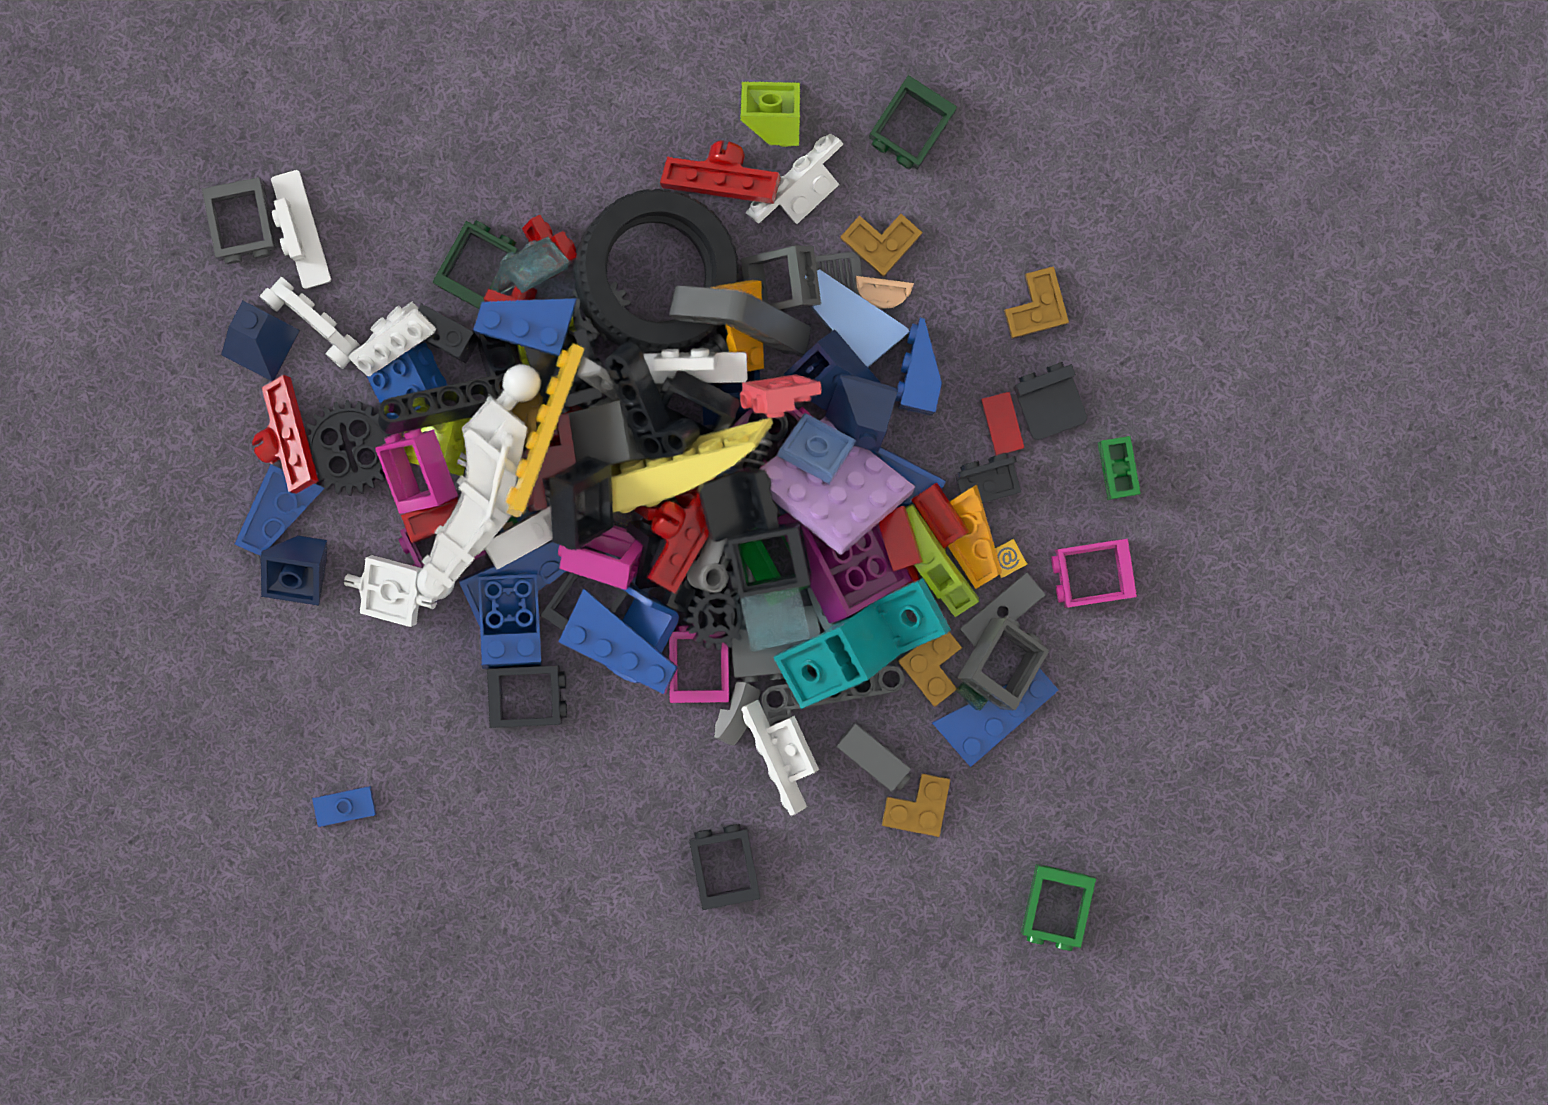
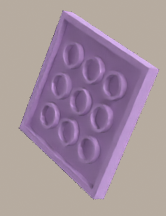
[761,416,915,555]

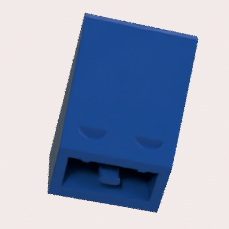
[895,318,942,416]
[478,574,541,669]

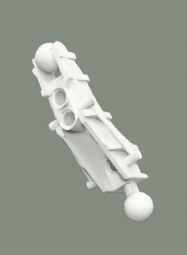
[417,364,541,600]

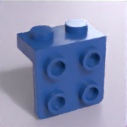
[367,342,447,419]

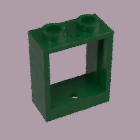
[869,75,957,170]
[432,220,520,309]

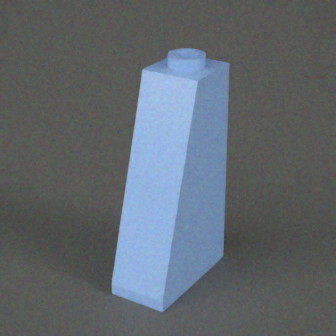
[805,269,910,367]

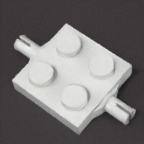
[344,555,437,627]

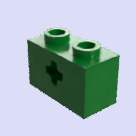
[1098,436,1141,500]

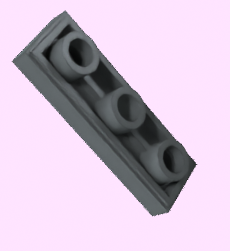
[959,572,1046,647]

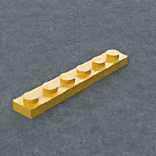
[505,344,585,517]

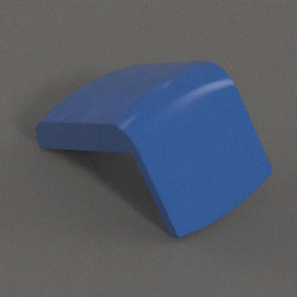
[605,584,679,683]

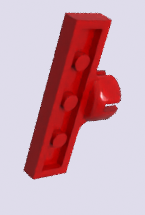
[660,140,781,204]
[252,375,318,494]
[647,478,716,593]

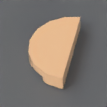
[855,276,914,309]

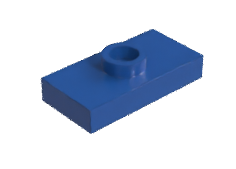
[312,786,377,827]

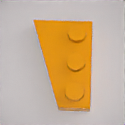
[711,280,764,371]
[948,484,1002,589]

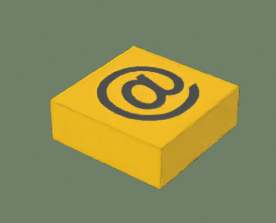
[995,539,1027,578]

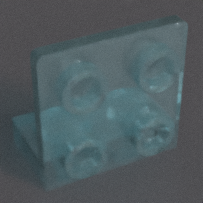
[491,236,570,294]
[740,587,810,651]

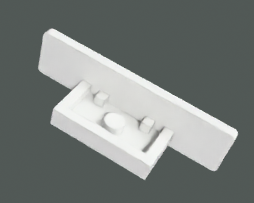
[746,134,843,224]
[271,170,331,289]
[349,302,436,376]
[643,348,748,383]
[742,700,819,816]

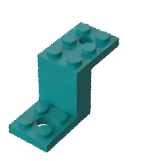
[773,578,951,709]

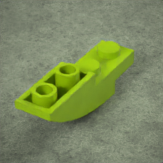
[906,504,979,617]

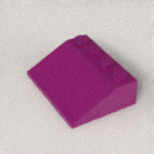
[777,512,912,624]

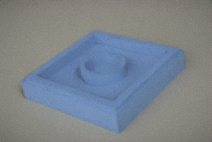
[777,413,856,484]

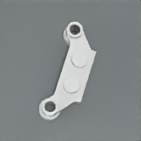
[259,277,360,369]

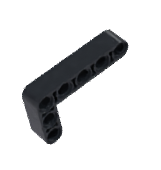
[378,334,518,434]

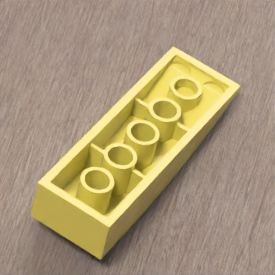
[611,418,773,514]

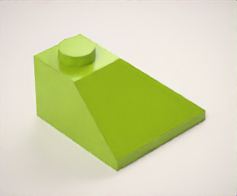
[741,82,800,147]

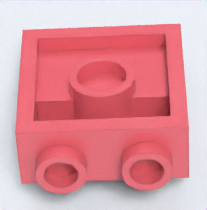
[740,374,821,418]

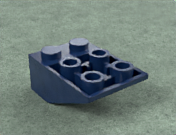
[784,329,881,411]

